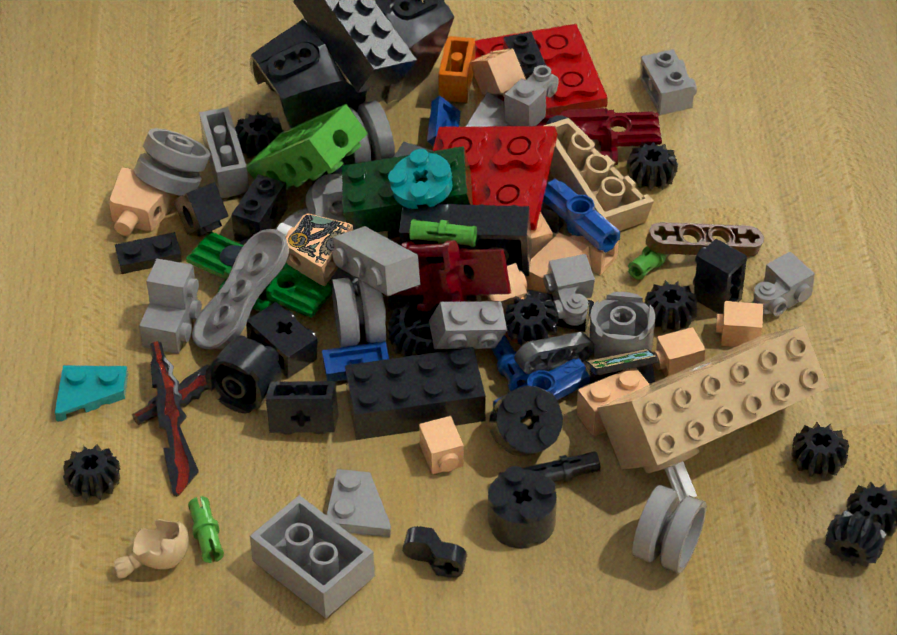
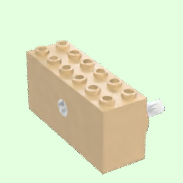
[597,326,829,503]

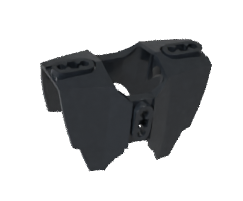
[250,0,454,129]

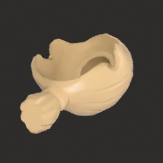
[114,519,189,579]

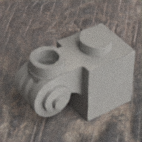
[504,65,559,126]
[753,251,815,316]
[543,254,595,326]

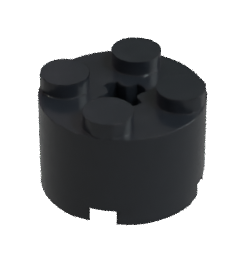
[205,335,282,414]
[489,386,563,456]
[488,466,557,548]

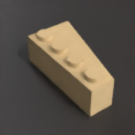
[544,118,654,231]

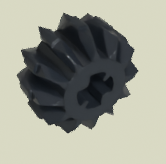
[235,111,284,159]
[626,141,678,191]
[645,280,698,333]
[504,292,559,347]
[791,422,849,480]
[63,444,120,502]
[846,482,897,537]
[825,511,886,567]

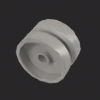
[342,100,395,165]
[134,128,211,196]
[332,278,386,347]
[632,485,707,573]

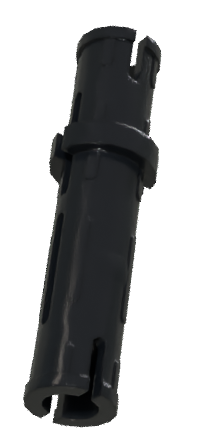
[498,451,601,482]

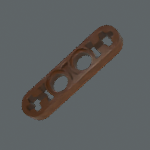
[646,222,764,257]

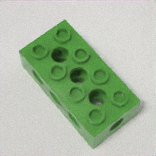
[247,104,368,190]

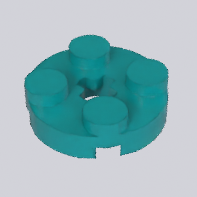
[388,149,453,209]

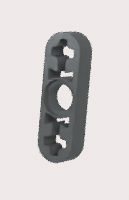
[514,332,595,374]

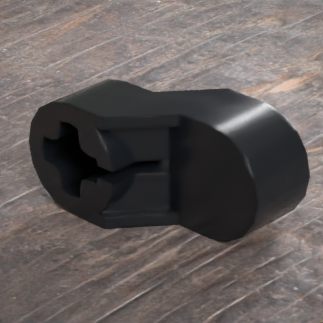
[402,526,467,578]

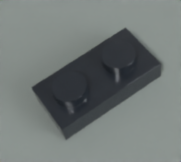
[114,232,182,274]

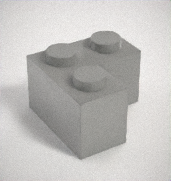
[139,259,202,354]

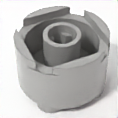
[589,292,655,359]

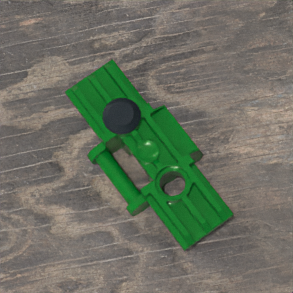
[186,231,332,318]

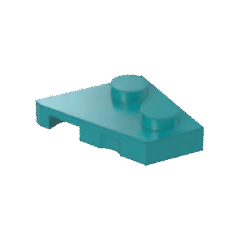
[55,365,129,421]

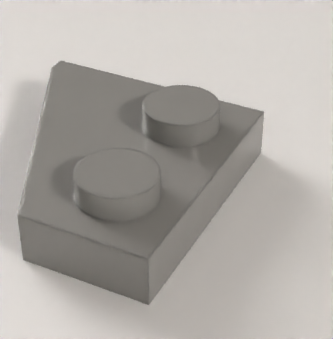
[327,469,391,537]

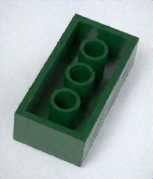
[342,146,473,232]

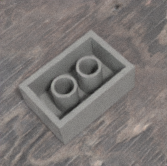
[250,495,375,618]

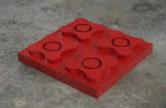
[475,24,608,115]
[433,126,558,230]

